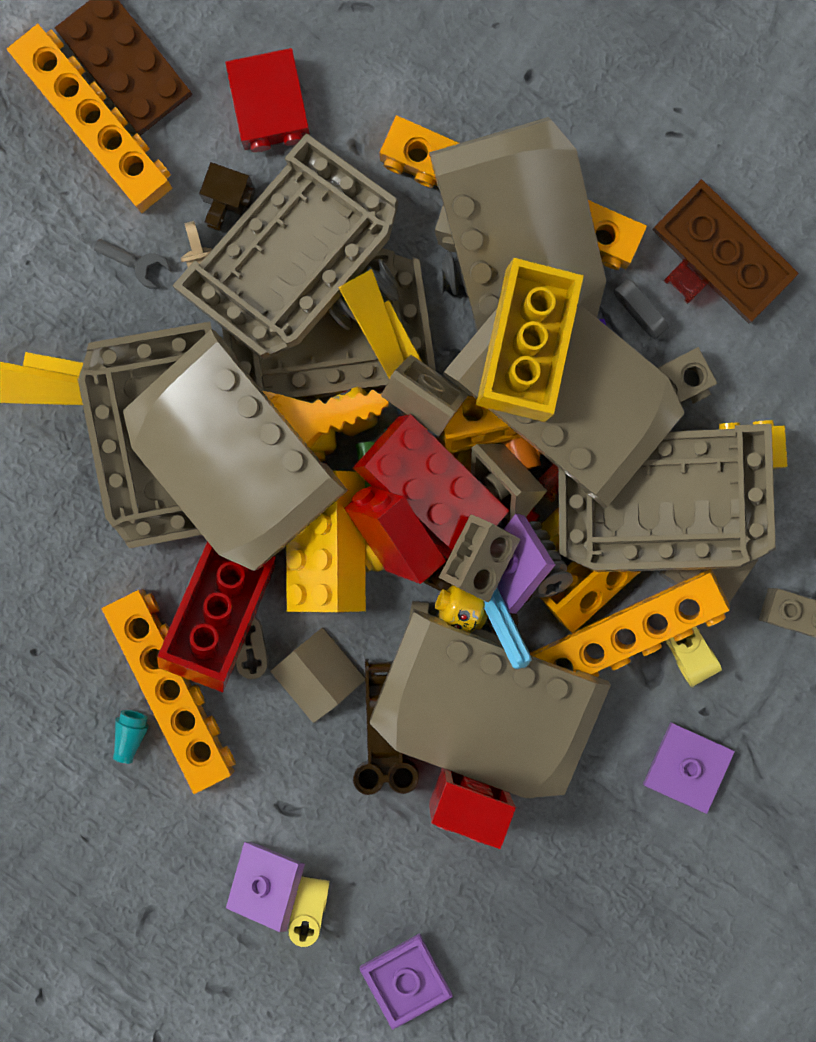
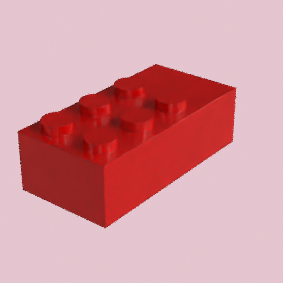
[353,414,509,559]
[157,541,276,692]
[429,768,516,850]

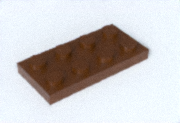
[54,0,192,136]
[652,179,799,324]

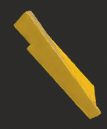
[338,269,428,430]
[0,352,83,405]

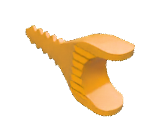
[263,390,389,449]

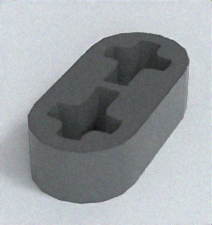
[614,279,669,339]

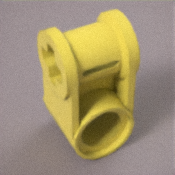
[665,626,722,687]
[288,876,330,947]

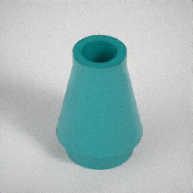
[113,710,149,764]

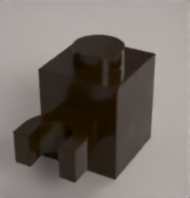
[199,162,255,232]

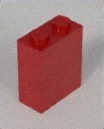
[225,48,310,152]
[344,486,446,584]

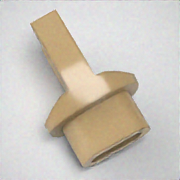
[181,221,213,267]

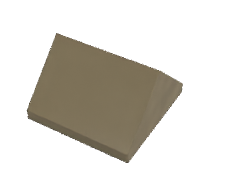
[381,355,468,436]
[471,444,547,524]
[270,627,365,723]

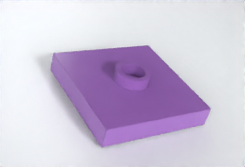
[497,514,555,614]
[643,722,735,814]
[226,842,305,932]
[359,933,453,1030]

